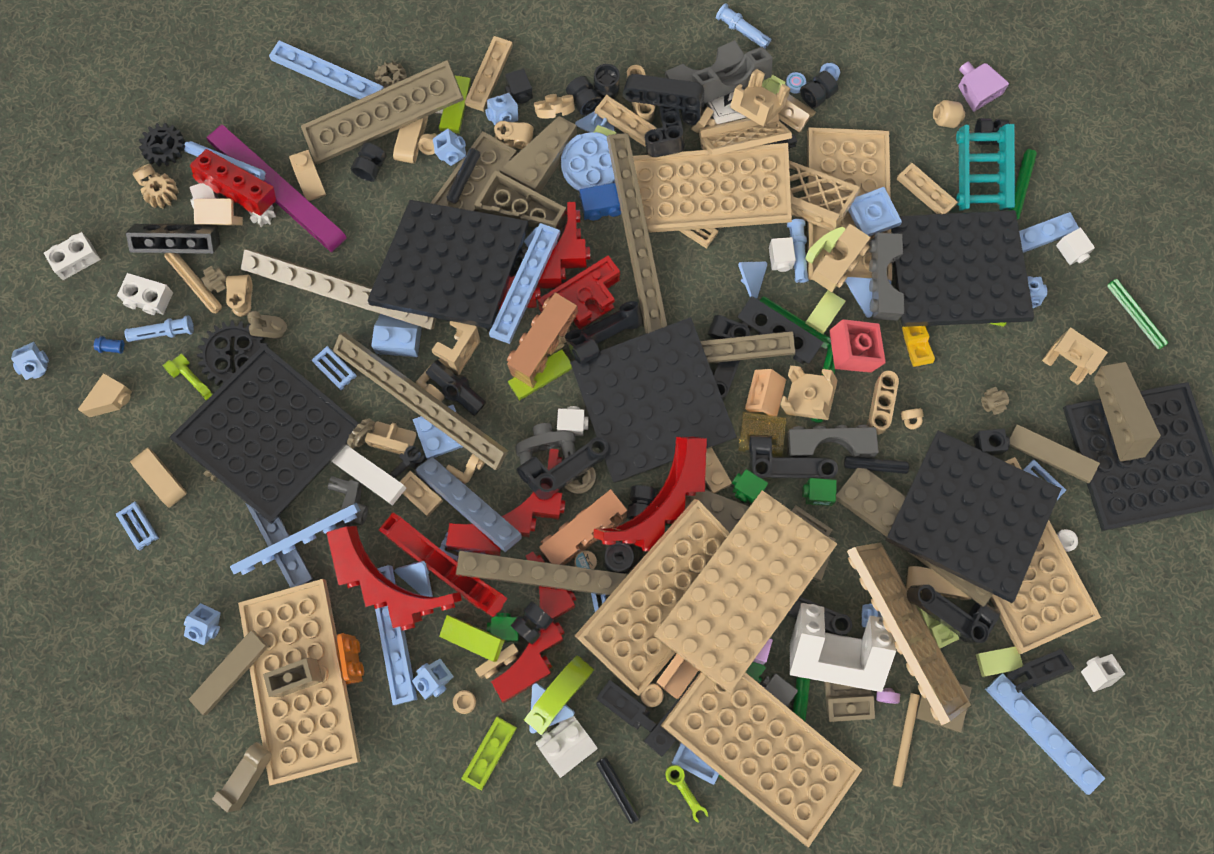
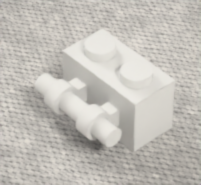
[536,716,598,778]

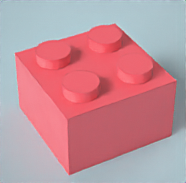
[829,319,886,373]

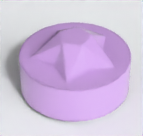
[876,688,900,704]

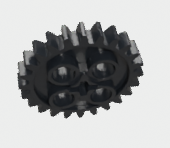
[197,320,269,386]

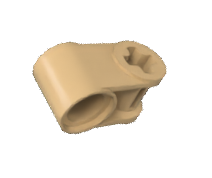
[494,121,534,149]
[226,275,253,317]

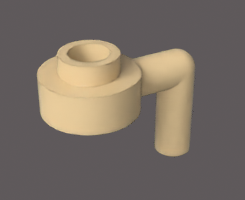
[416,365,445,402]
[446,454,485,483]

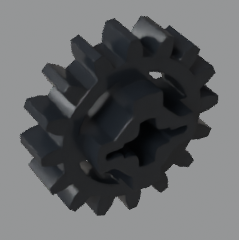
[139,123,186,167]

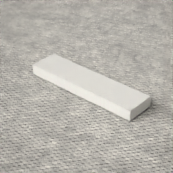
[332,445,406,506]

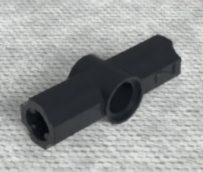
[426,359,486,416]

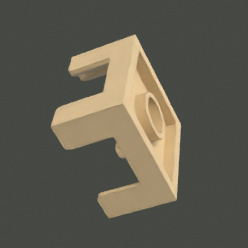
[730,69,791,127]
[432,321,480,375]
[1042,327,1108,385]
[781,366,838,420]

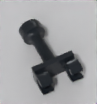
[389,446,426,479]

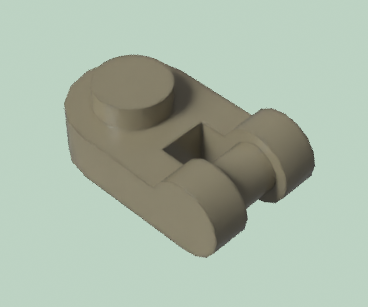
[247,311,287,338]

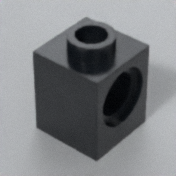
[973,429,1010,456]

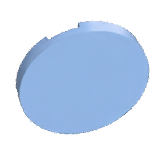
[561,132,615,191]

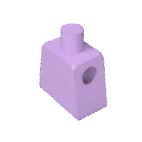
[958,62,1009,112]

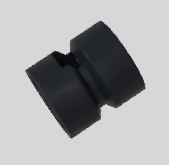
[594,64,620,100]
[800,71,838,109]
[566,76,602,115]
[974,118,1010,146]
[350,143,387,182]
[627,485,659,520]
[604,542,634,574]
[510,601,554,645]

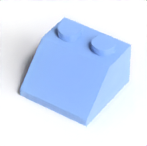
[372,314,422,357]

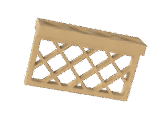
[699,114,792,156]
[789,161,860,231]

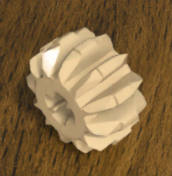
[141,172,179,209]

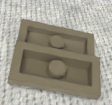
[824,681,875,722]

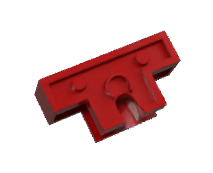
[538,255,620,330]

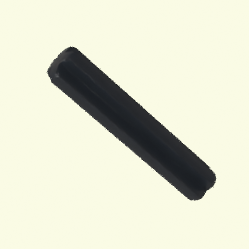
[446,148,480,204]
[844,456,909,474]
[596,757,640,824]

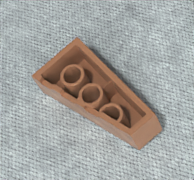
[507,293,578,388]
[539,489,627,565]

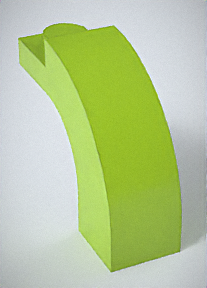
[524,655,595,735]

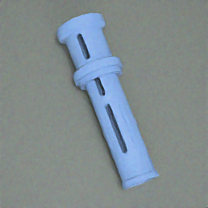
[716,3,771,49]
[787,219,809,283]
[125,315,194,342]

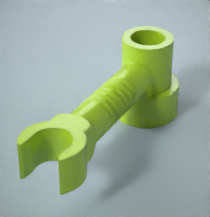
[162,354,213,401]
[665,764,708,823]

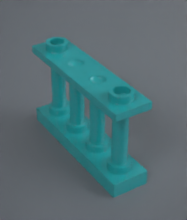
[956,124,1015,211]

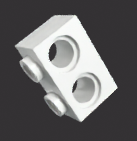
[44,232,101,280]
[117,273,173,315]

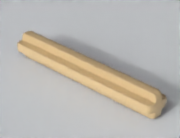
[164,253,222,314]

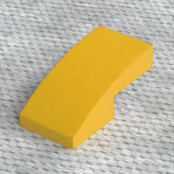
[902,326,935,367]

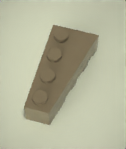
[499,116,577,194]
[474,170,568,230]
[1094,362,1161,462]

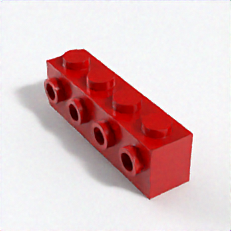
[190,149,276,216]

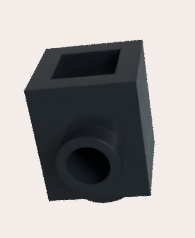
[505,68,533,104]

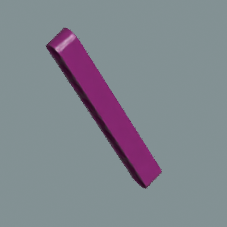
[206,124,347,252]

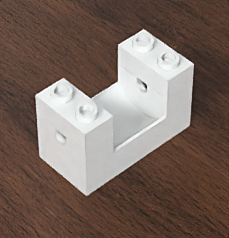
[790,603,896,692]

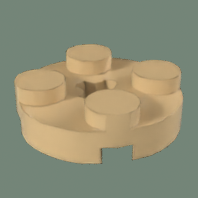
[534,94,575,118]

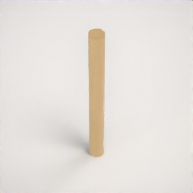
[893,693,920,788]

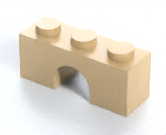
[811,224,871,292]

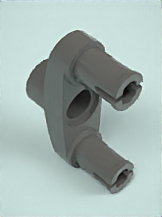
[515,423,576,465]
[315,476,369,534]

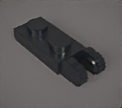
[1007,649,1075,693]

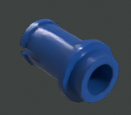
[94,336,125,354]

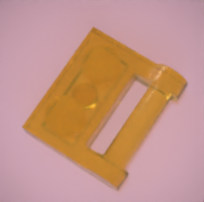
[738,412,786,457]

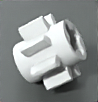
[248,205,276,227]

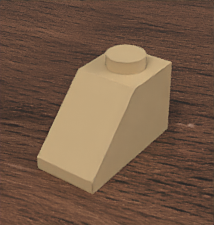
[289,150,326,201]
[78,373,132,417]

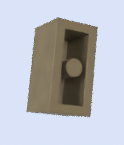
[263,658,323,697]

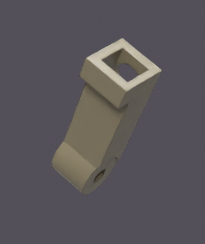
[212,742,272,812]

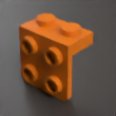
[337,633,364,685]

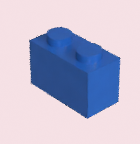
[579,183,621,220]

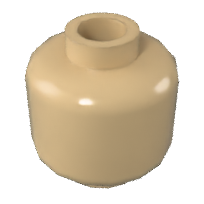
[933,100,965,128]

